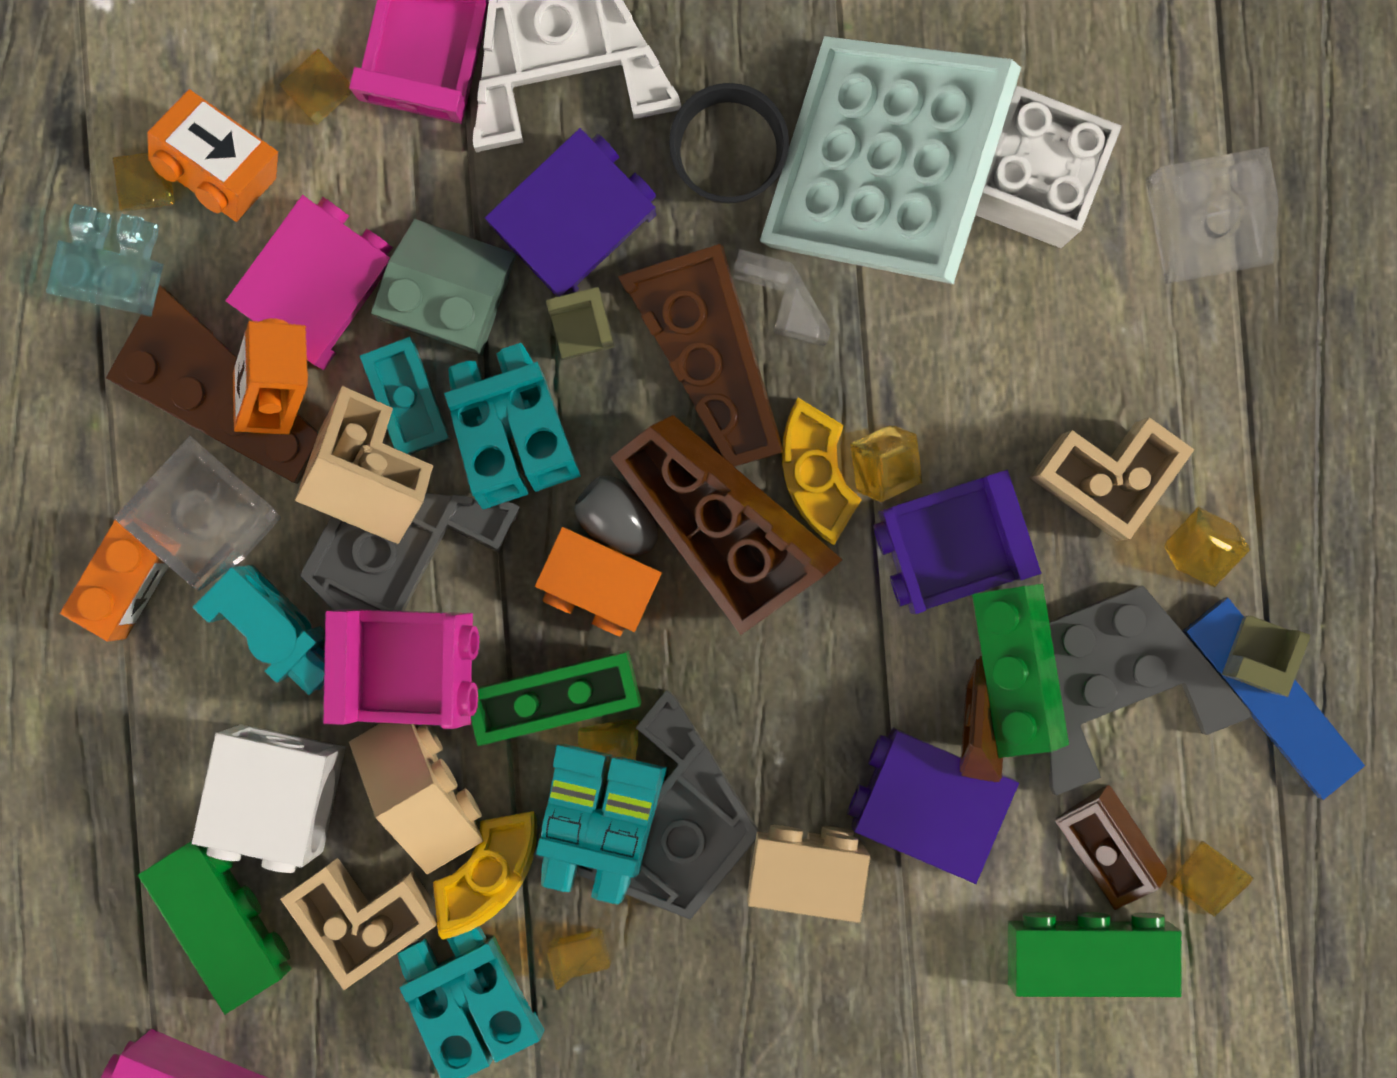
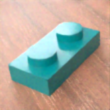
[360,337,451,455]

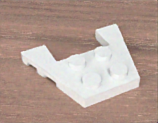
[473,0,681,152]

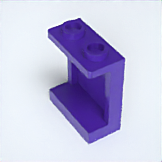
[485,128,657,297]
[873,469,1042,614]
[847,727,1019,884]

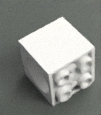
[975,85,1122,248]
[192,724,346,873]

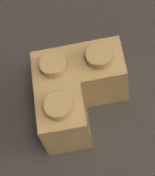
[295,386,433,544]
[1029,417,1194,541]
[349,723,483,875]
[747,825,870,923]
[280,858,437,990]

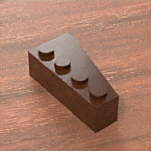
[610,415,843,635]

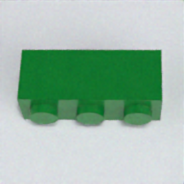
[972,584,1069,758]
[471,650,641,746]
[138,841,292,1015]
[1008,912,1182,997]

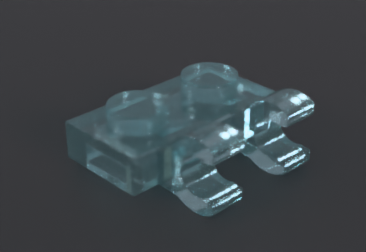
[46,204,164,317]

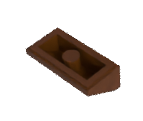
[959,656,1003,782]
[1055,785,1167,910]

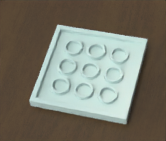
[760,36,1021,284]

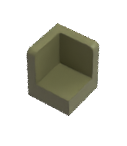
[546,287,615,360]
[1222,615,1310,697]

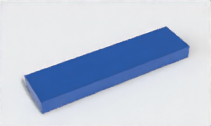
[1182,597,1365,800]

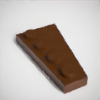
[618,244,784,467]
[106,284,319,484]

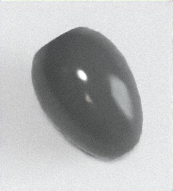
[575,476,658,555]

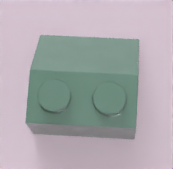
[371,219,517,356]

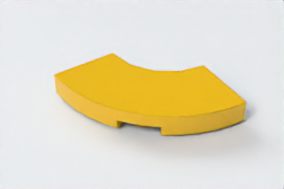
[782,398,862,546]
[433,811,537,940]

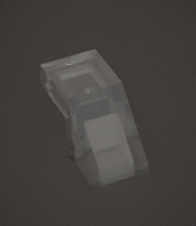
[733,249,831,347]

